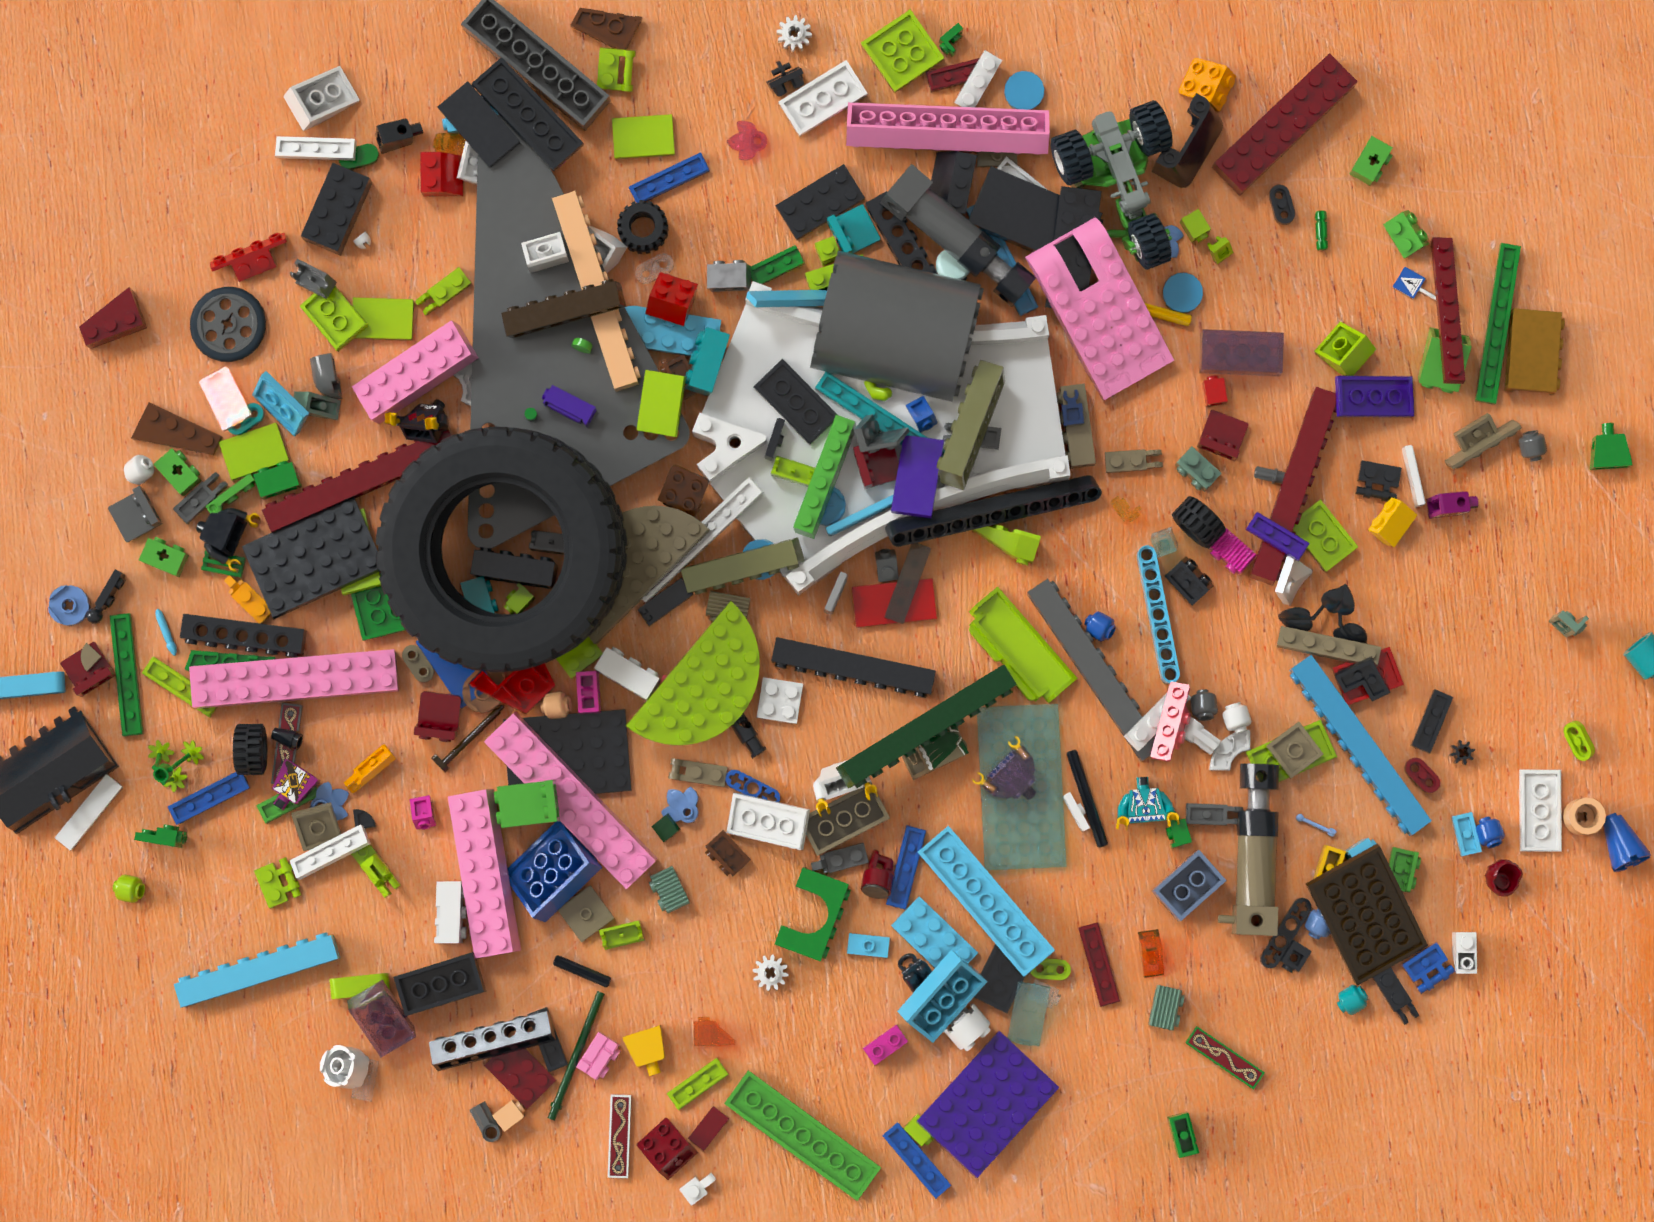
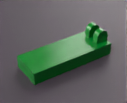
[751,245,805,285]

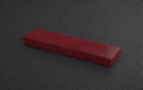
[1078,922,1120,1007]

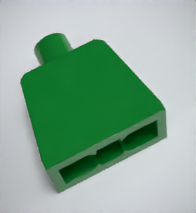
[1590,423,1632,470]

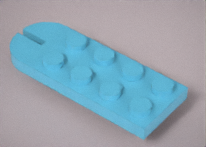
[625,306,721,356]

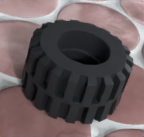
[617,200,669,254]
[1172,496,1226,549]
[233,724,268,775]

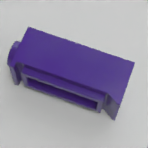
[542,385,597,428]

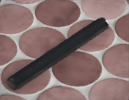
[1066,750,1108,848]

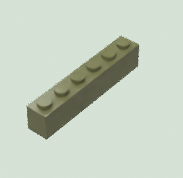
[681,537,805,595]

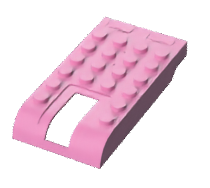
[1025,217,1174,400]

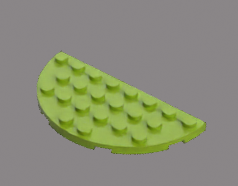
[626,601,760,745]

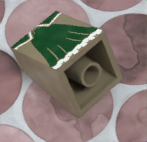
[902,725,969,780]

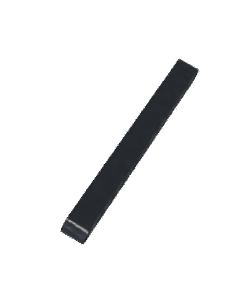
[885,475,1102,547]

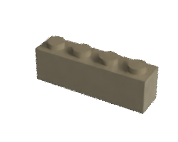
[1056,383,1096,469]

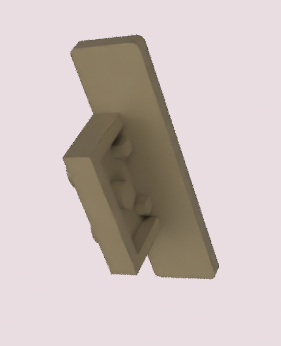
[1445,413,1522,469]

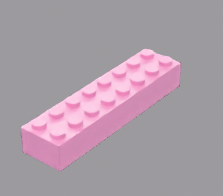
[448,789,521,959]

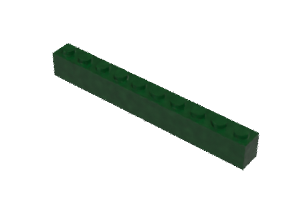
[836,664,1017,789]

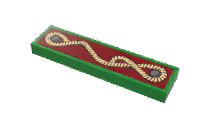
[1185,1026,1265,1090]

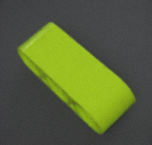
[329,973,390,999]

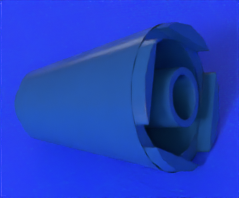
[1603,813,1651,872]

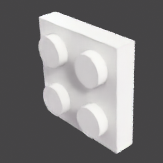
[757,677,803,724]

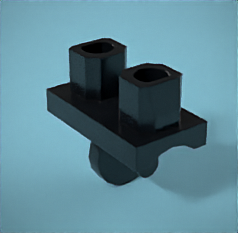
[766,61,804,97]

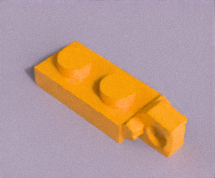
[224,575,271,624]
[343,744,396,794]

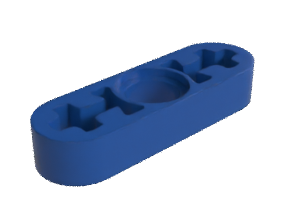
[726,770,780,802]

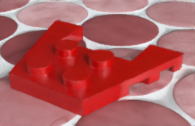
[469,663,556,714]

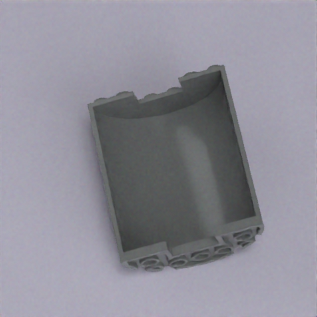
[810,250,984,402]

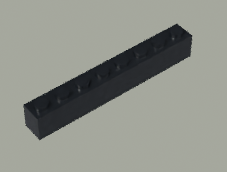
[771,637,936,698]

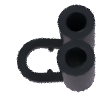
[898,953,932,993]

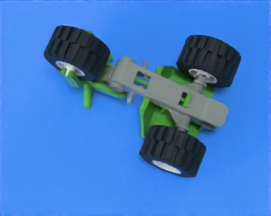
[1051,100,1173,270]

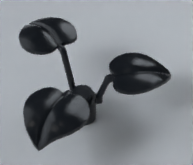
[1278,584,1368,644]

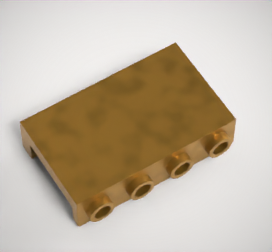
[1504,308,1565,395]

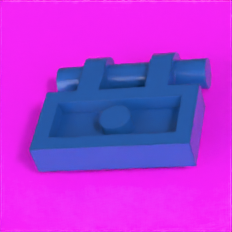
[1402,942,1455,994]

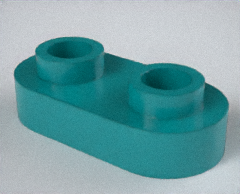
[226,403,264,436]

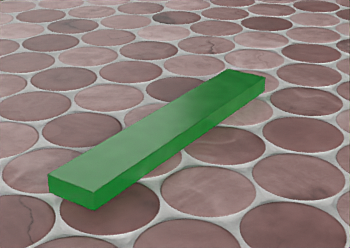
[110,613,144,737]

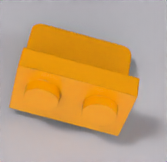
[1179,58,1237,112]

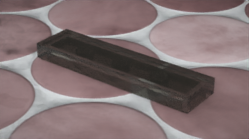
[884,543,931,624]

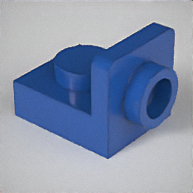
[906,396,938,432]

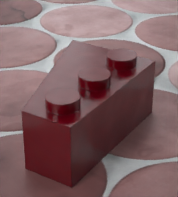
[79,287,147,349]

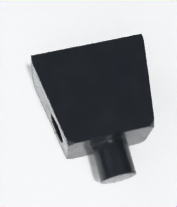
[375,118,423,154]

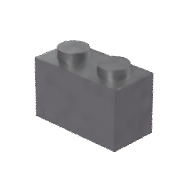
[707,260,751,292]

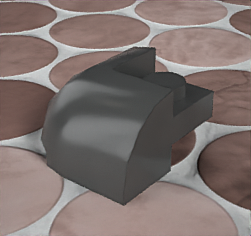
[310,353,343,399]

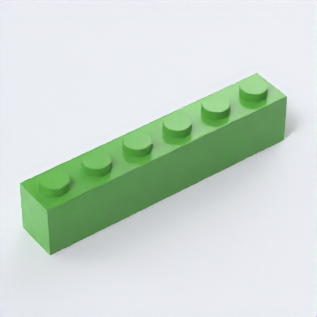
[793,415,856,539]

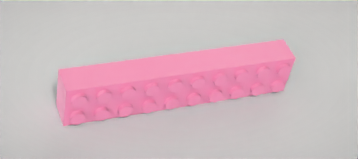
[846,102,1050,155]
[189,649,399,709]
[484,712,657,889]

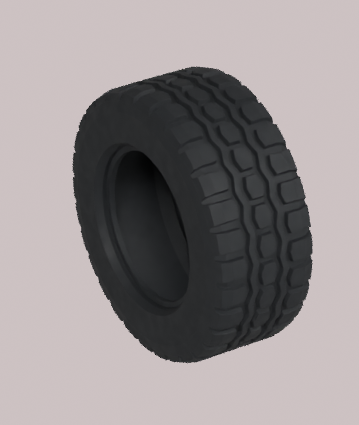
[376,427,627,672]

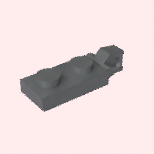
[811,843,869,873]

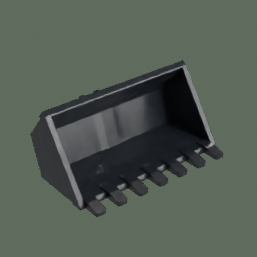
[0,706,119,834]

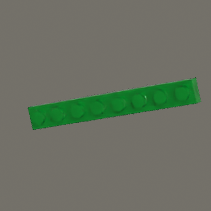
[1475,243,1521,405]

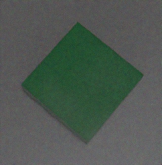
[651,813,681,842]

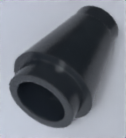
[271,727,303,750]

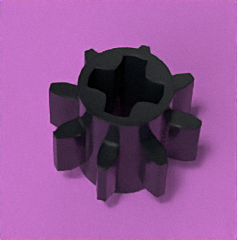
[1449,740,1475,765]

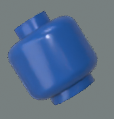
[1084,611,1116,641]
[1476,817,1505,848]

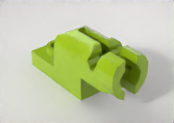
[351,844,401,898]

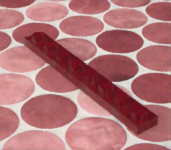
[1431,237,1465,384]

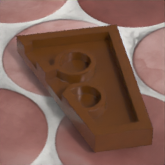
[571,8,643,50]

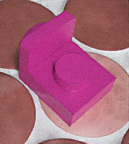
[410,795,436,830]

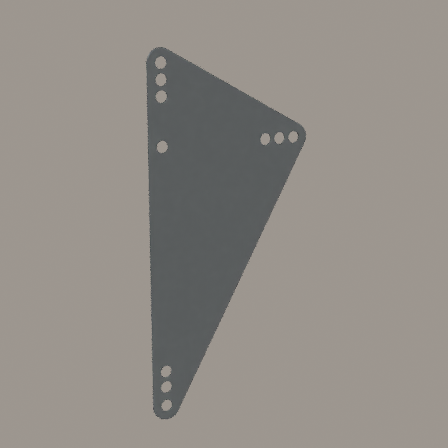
[468,97,690,549]

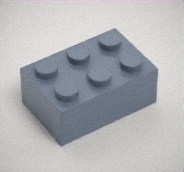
[1152,850,1227,922]

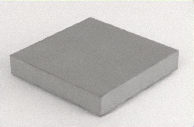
[824,572,848,615]

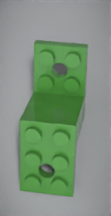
[494,780,560,828]

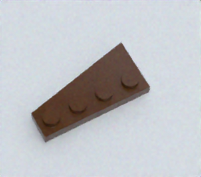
[131,402,222,455]

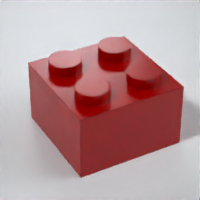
[645,272,698,326]

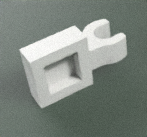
[679,1173,716,1206]

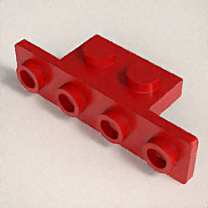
[210,233,287,282]

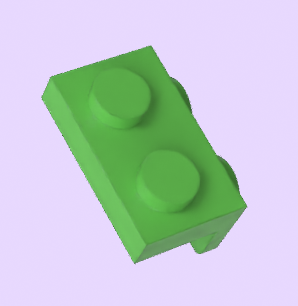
[1383,210,1429,259]
[1388,847,1421,893]

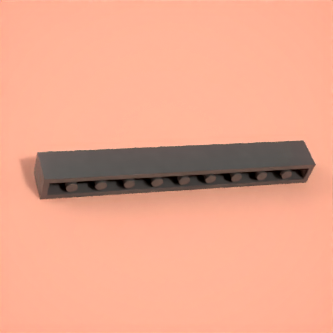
[1027,579,1156,761]

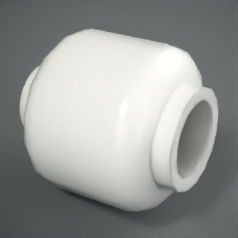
[124,455,154,485]
[1222,702,1252,734]

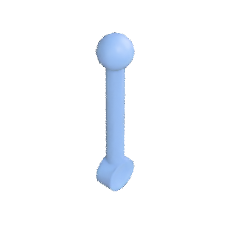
[1296,814,1336,837]

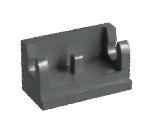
[290,259,337,299]
[529,530,564,555]

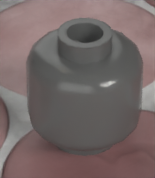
[1519,430,1547,461]
[1190,689,1218,721]

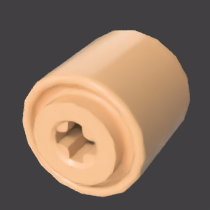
[1563,797,1606,835]

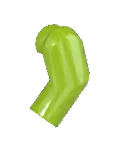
[864,381,892,401]

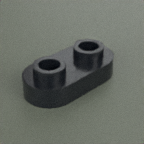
[1269,185,1295,225]

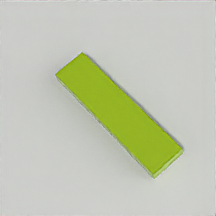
[142,656,217,717]

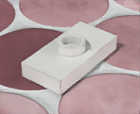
[1062,792,1090,832]

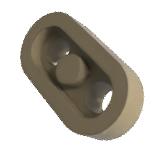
[402,645,434,682]

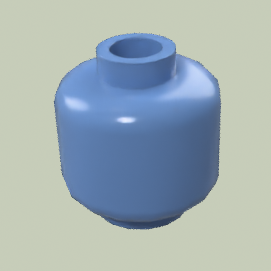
[1305,909,1330,939]

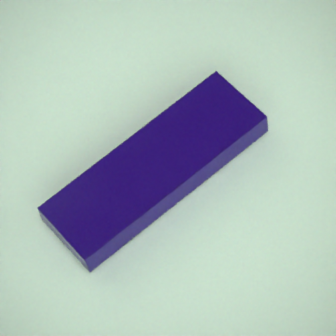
[1246,512,1310,562]

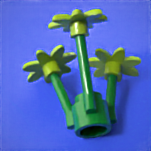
[148,740,204,792]

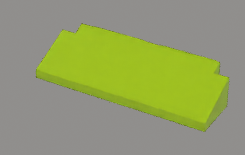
[969,587,1078,703]

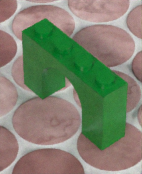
[774,868,851,961]

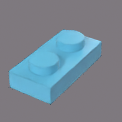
[1451,812,1482,856]

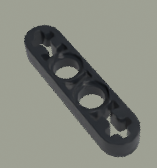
[1260,898,1311,968]

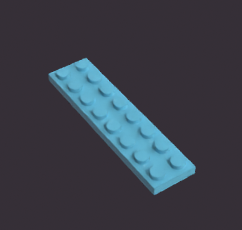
[918,826,1055,977]

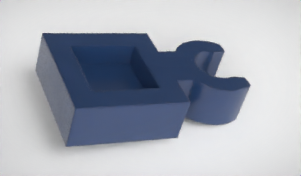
[1062,390,1084,426]

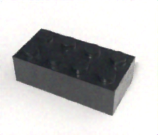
[301,163,372,256]
[470,547,558,589]
[393,952,486,1016]

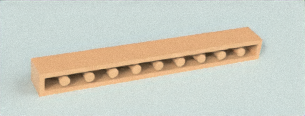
[552,191,641,392]

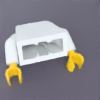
[813,760,878,817]

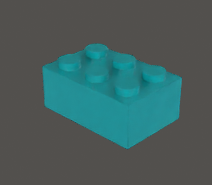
[685,327,730,396]

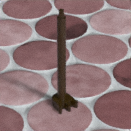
[431,705,504,773]

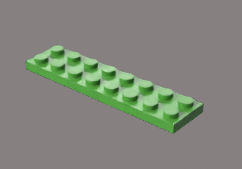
[724,1070,881,1201]

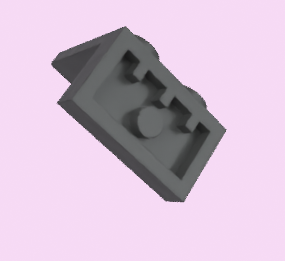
[854,414,909,453]
[108,486,163,543]

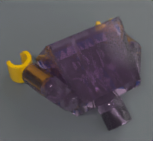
[972,736,1036,800]

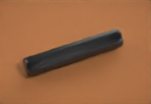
[553,955,611,987]

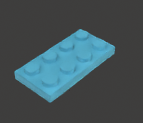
[891,896,978,968]

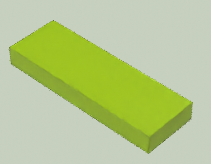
[667,1058,729,1110]

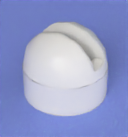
[353,231,371,249]

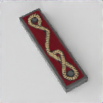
[271,703,303,784]

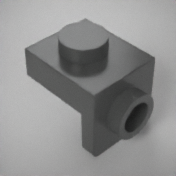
[875,549,899,582]

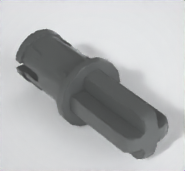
[1254,466,1285,484]

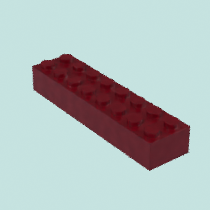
[1212,53,1358,196]

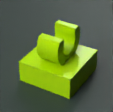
[1207,236,1234,264]

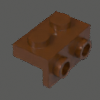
[705,830,751,876]

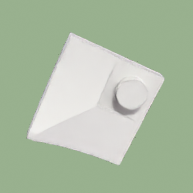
[1275,555,1313,606]

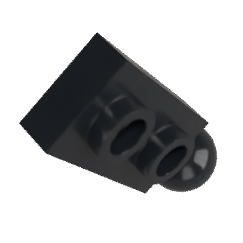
[86,569,126,624]

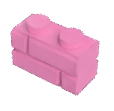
[576,1032,620,1080]

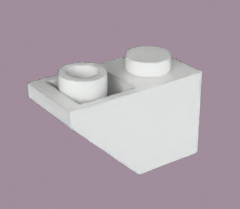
[1452,932,1477,974]

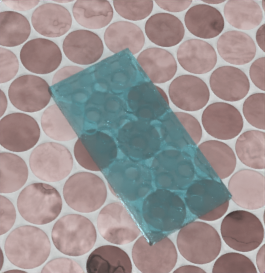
[977,704,1066,870]

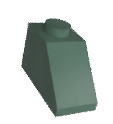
[293,391,341,420]

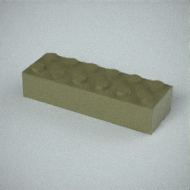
[937,360,1005,490]

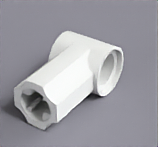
[1184,717,1221,755]

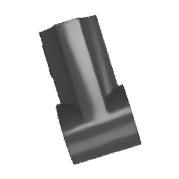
[470,1101,502,1142]

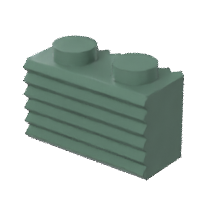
[649,866,690,914]
[1148,985,1185,1031]

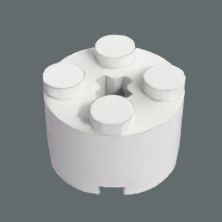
[944,1004,991,1051]
[320,1045,369,1089]

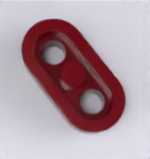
[1404,758,1440,793]

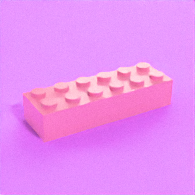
[352,320,479,424]

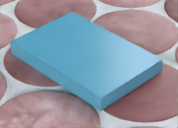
[252,371,309,436]

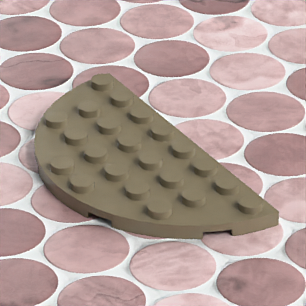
[588,506,710,645]

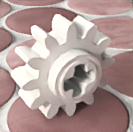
[777,15,812,52]
[752,955,789,991]

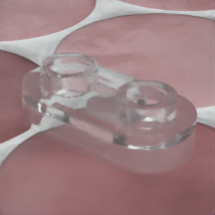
[635,253,674,284]

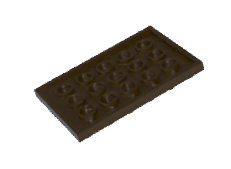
[1306,844,1428,986]

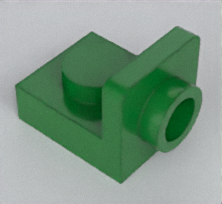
[939,23,963,57]

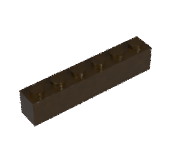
[501,279,626,338]

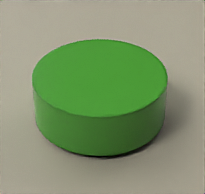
[571,338,593,353]

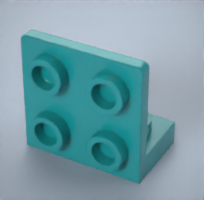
[827,205,880,254]

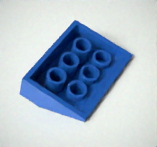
[507,821,602,922]

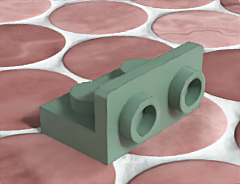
[1175,446,1222,492]
[1549,610,1589,638]

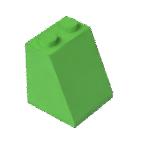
[1418,327,1472,393]

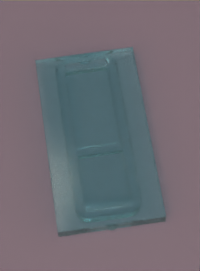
[1007,981,1050,1046]

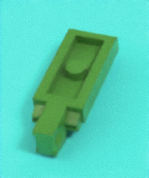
[205,474,255,514]

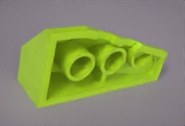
[972,525,1041,566]

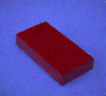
[688,1106,729,1151]

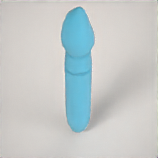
[155,609,177,656]

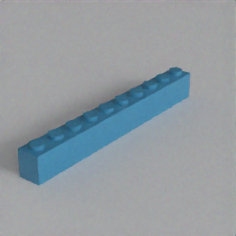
[1289,655,1432,836]

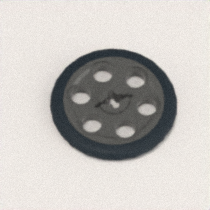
[190,287,266,362]

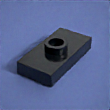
[764,418,785,461]

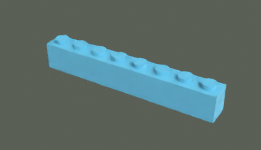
[174,932,340,1008]

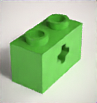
[1349,136,1393,186]
[154,448,202,497]
[139,537,189,577]

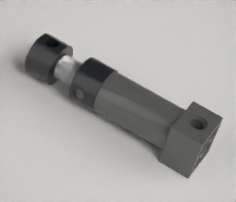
[880,164,1036,307]

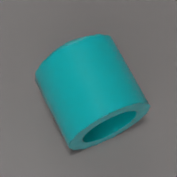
[1623,632,1654,680]

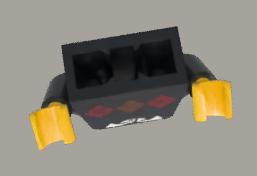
[385,399,449,443]
[196,508,260,572]

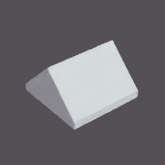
[521,232,569,273]

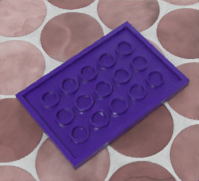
[916,1031,1059,1178]

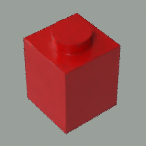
[1202,375,1228,407]

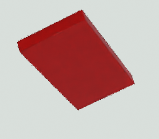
[852,578,937,628]

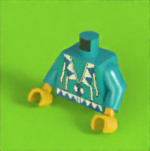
[1116,777,1180,830]

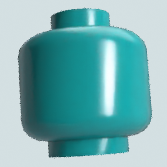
[1337,985,1369,1015]

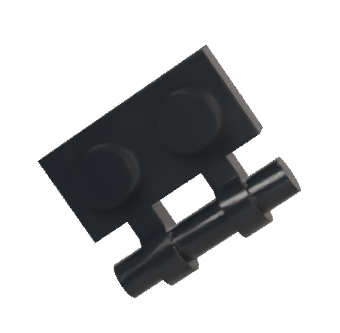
[1355,460,1402,502]

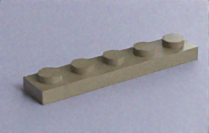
[1277,626,1381,666]

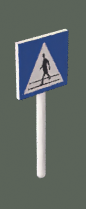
[1393,267,1436,300]

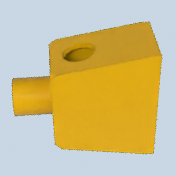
[622,1025,665,1076]

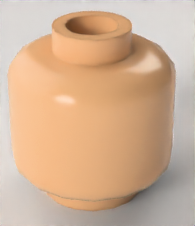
[540,692,572,720]

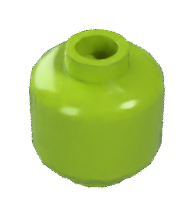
[113,874,145,903]

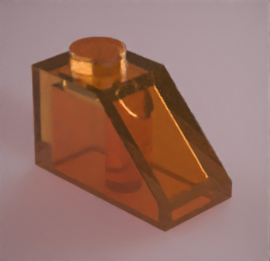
[1138,929,1164,978]
[693,1017,736,1046]

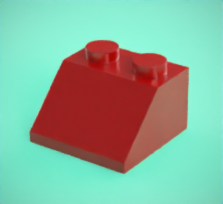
[420,152,463,197]

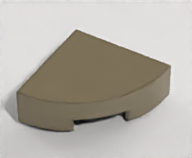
[81,643,102,672]

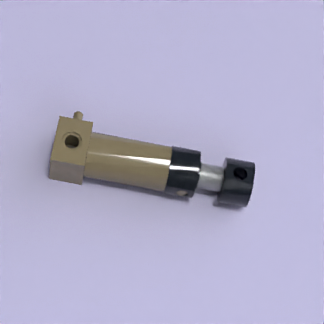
[1218,764,1279,936]

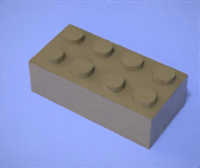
[806,783,890,856]

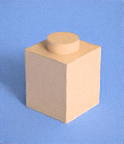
[492,1100,526,1132]

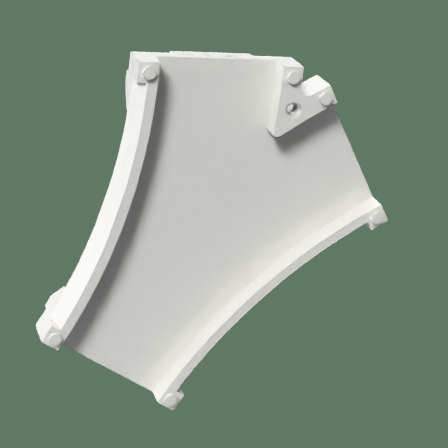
[692,281,1071,596]

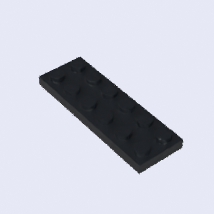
[472,57,584,171]
[1045,186,1102,308]

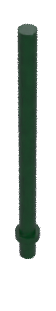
[547,991,605,1121]

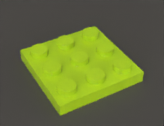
[861,9,944,93]

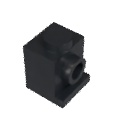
[1280,940,1312,973]

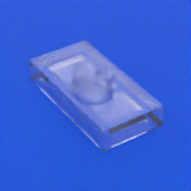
[351,1059,379,1102]

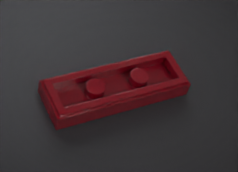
[926,58,979,92]

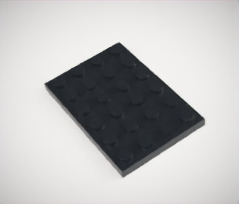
[242,497,380,619]
[503,709,632,794]

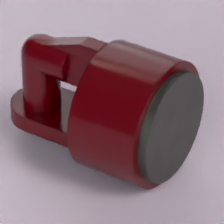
[860,849,894,899]

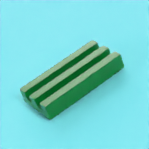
[201,550,246,578]

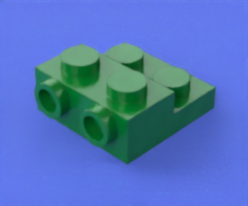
[134,824,187,848]

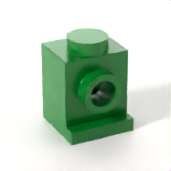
[1166,817,1192,848]

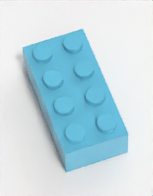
[897,950,988,1043]

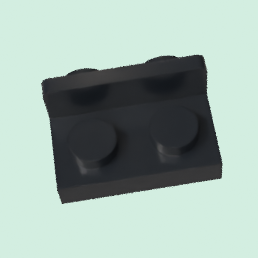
[1165,557,1213,606]

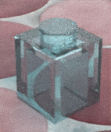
[1150,527,1178,558]

